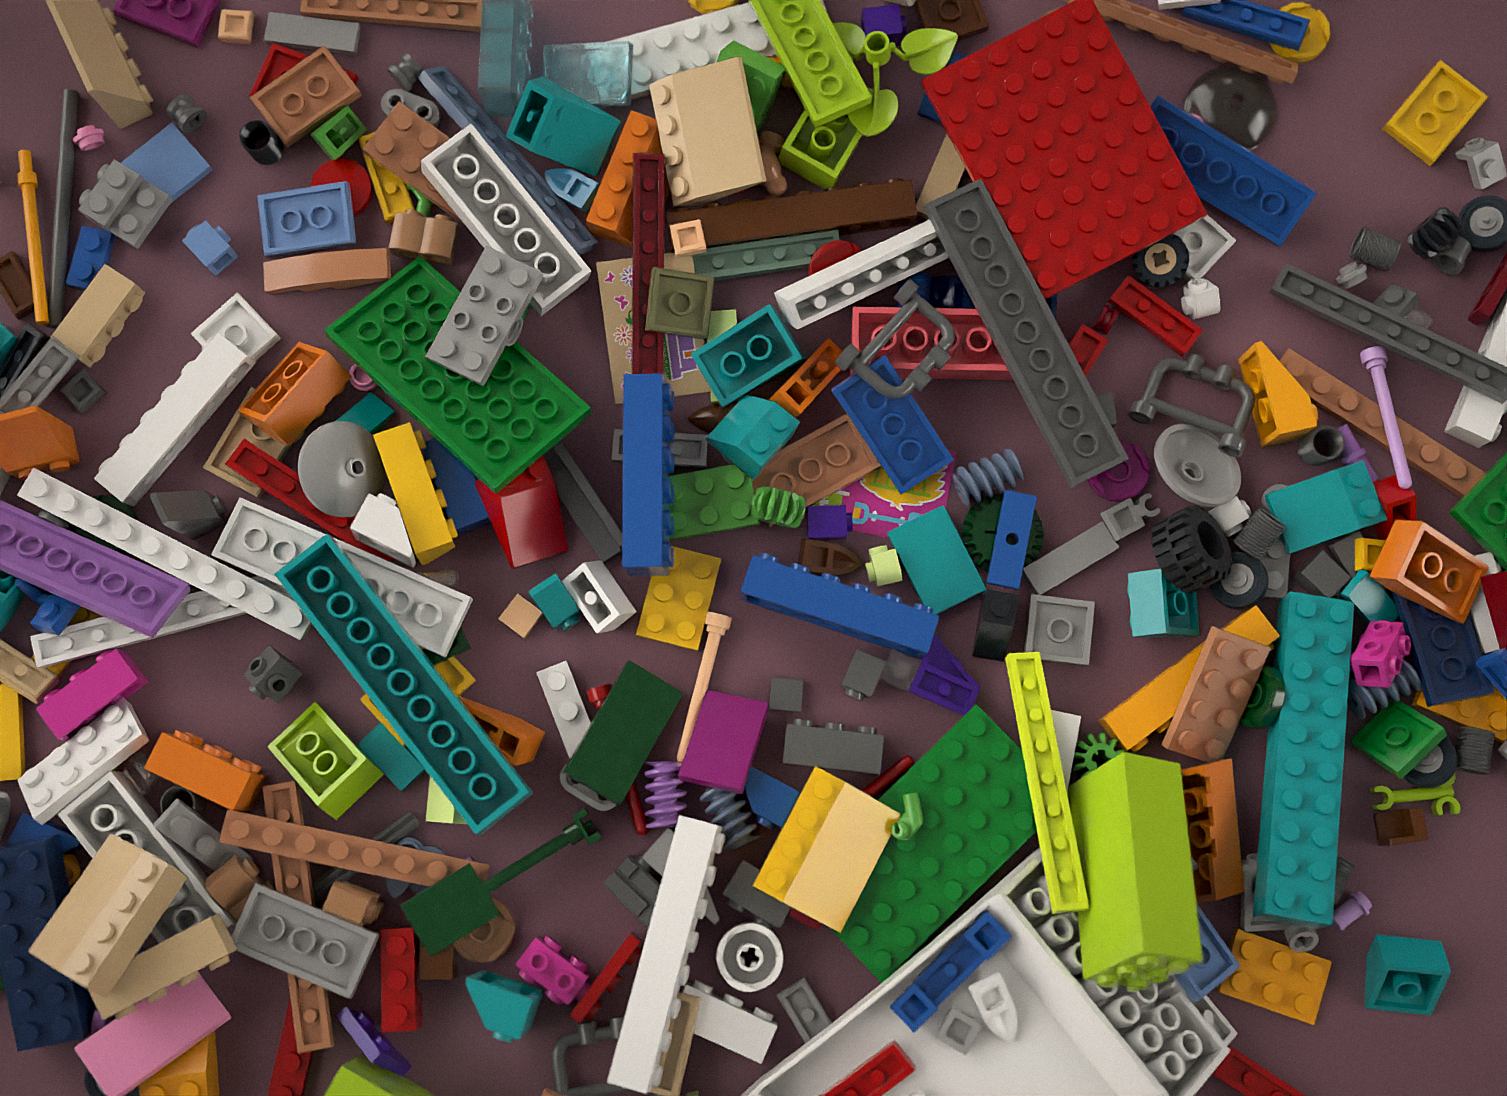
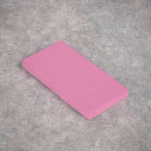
[74,971,231,1096]

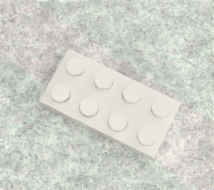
[17,698,150,825]

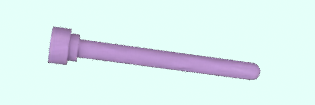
[1360,346,1412,489]

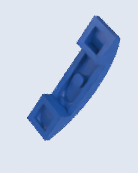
[890,911,1012,1033]

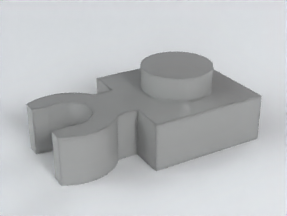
[1100,493,1160,541]

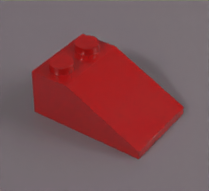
[474,455,568,570]

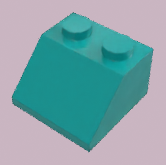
[706,395,800,480]
[1127,569,1200,638]
[1364,934,1451,1016]

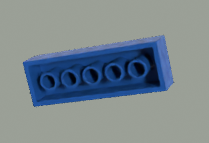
[622,374,675,576]
[740,553,939,659]

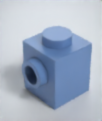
[182,220,238,277]

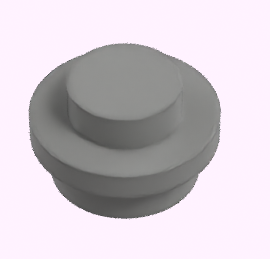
[1336,262,1368,289]

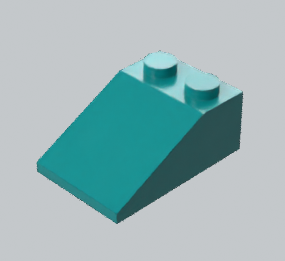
[691,304,807,408]
[1265,460,1387,555]

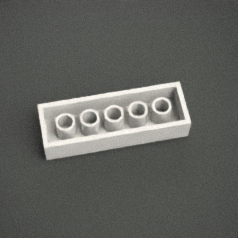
[421,124,591,317]
[58,771,238,943]

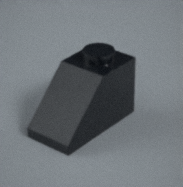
[972,589,1019,662]

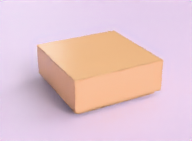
[218,9,254,44]
[670,219,707,258]
[498,594,543,639]

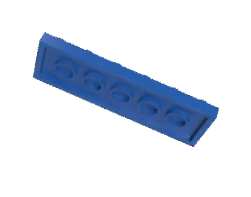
[1150,94,1317,246]

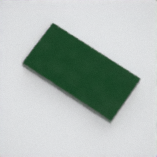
[562,660,683,806]

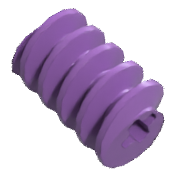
[644,761,687,828]

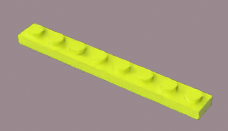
[1005,652,1089,914]

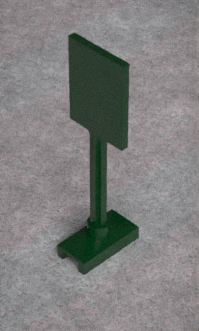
[400,806,602,957]

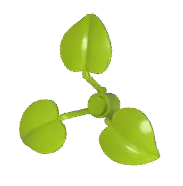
[832,22,958,137]

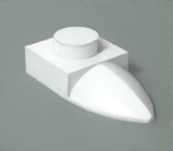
[968,972,1017,1043]

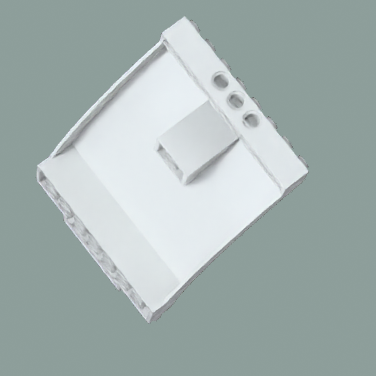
[741,847,1238,1096]

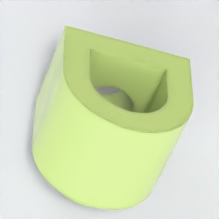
[865,545,902,587]

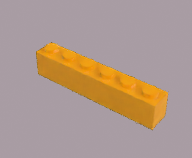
[1098,605,1280,753]

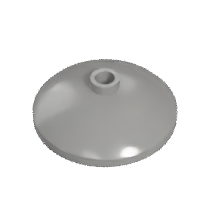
[298,421,386,517]
[1154,424,1241,507]

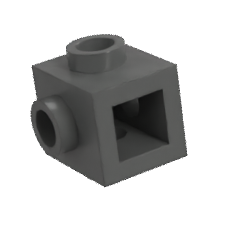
[244,645,303,703]

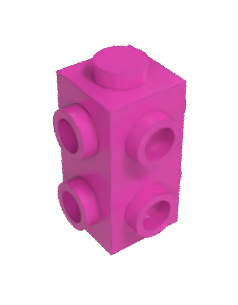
[1350,620,1411,688]
[516,935,591,1005]

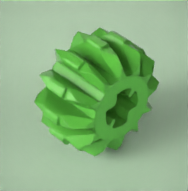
[751,486,806,528]
[1072,733,1125,780]

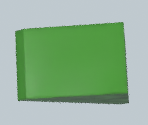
[310,105,367,160]

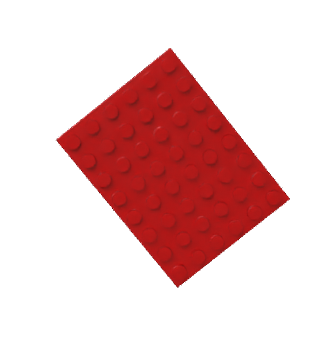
[921,0,1208,300]

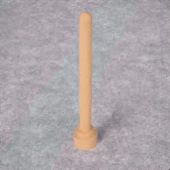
[677,612,732,763]

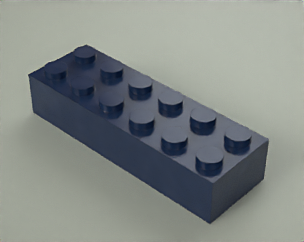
[0,834,95,1052]

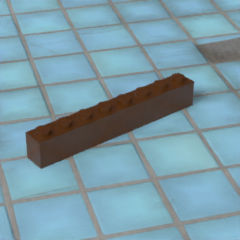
[667,178,917,253]

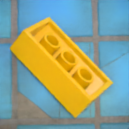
[373,422,458,566]

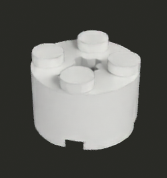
[716,922,783,992]

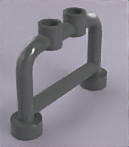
[835,279,955,399]
[1128,354,1255,457]
[552,1016,662,1096]

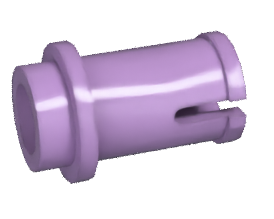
[1332,891,1373,931]

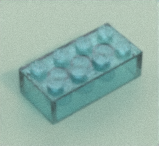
[478,0,533,117]

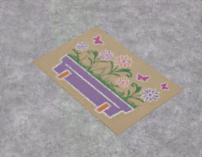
[596,252,711,404]

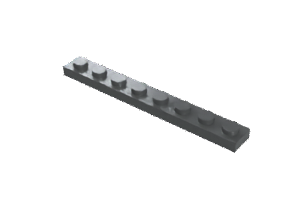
[1270,263,1507,404]

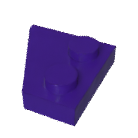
[908,635,981,716]
[337,1006,412,1076]

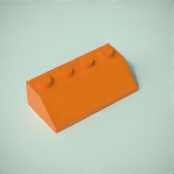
[586,110,670,249]

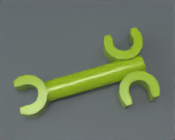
[1370,773,1461,816]

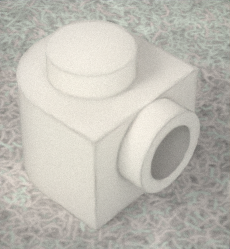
[1181,278,1220,320]
[1208,496,1252,537]

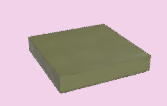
[645,267,714,339]

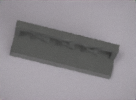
[543,440,622,564]

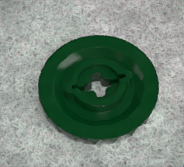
[961,493,1044,572]

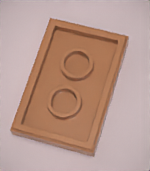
[250,45,362,148]

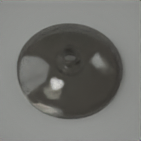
[1185,66,1277,150]

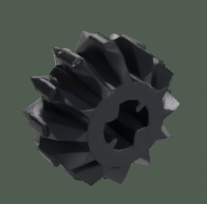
[1407,207,1463,260]

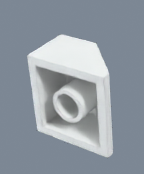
[350,493,416,568]

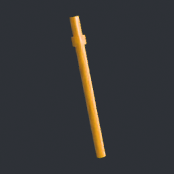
[17,150,49,326]

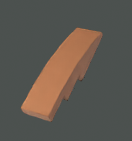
[263,248,391,295]

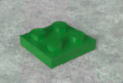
[1350,701,1447,779]

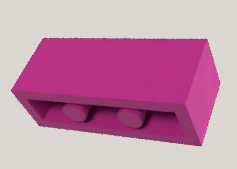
[36,649,149,741]

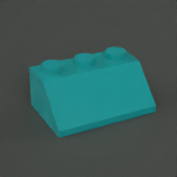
[465,969,544,1043]

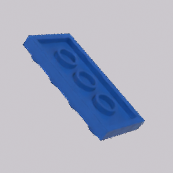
[831,354,954,494]

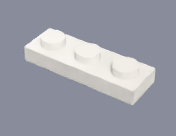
[536,661,591,758]

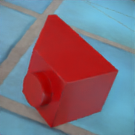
[1372,475,1417,540]

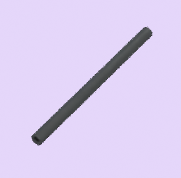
[46,89,79,329]

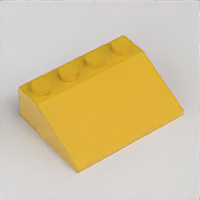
[753,766,901,933]

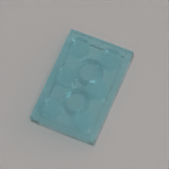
[542,41,633,107]

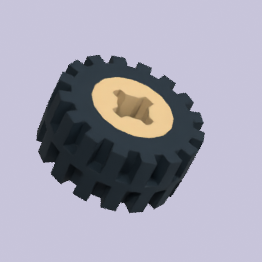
[1132,234,1190,288]

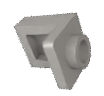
[1455,138,1507,190]

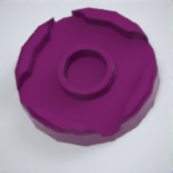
[1088,439,1150,502]

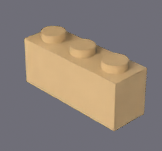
[51,264,145,368]

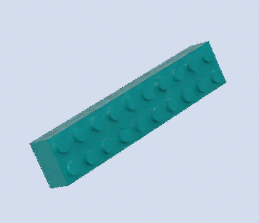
[274,534,533,835]
[1253,591,1354,929]

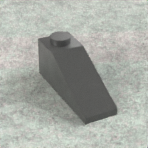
[149,490,227,540]

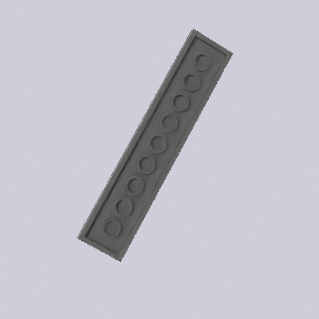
[924,179,1129,488]

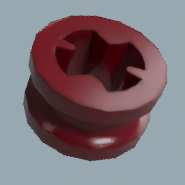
[1093,304,1120,335]

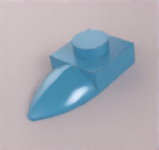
[545,168,600,214]

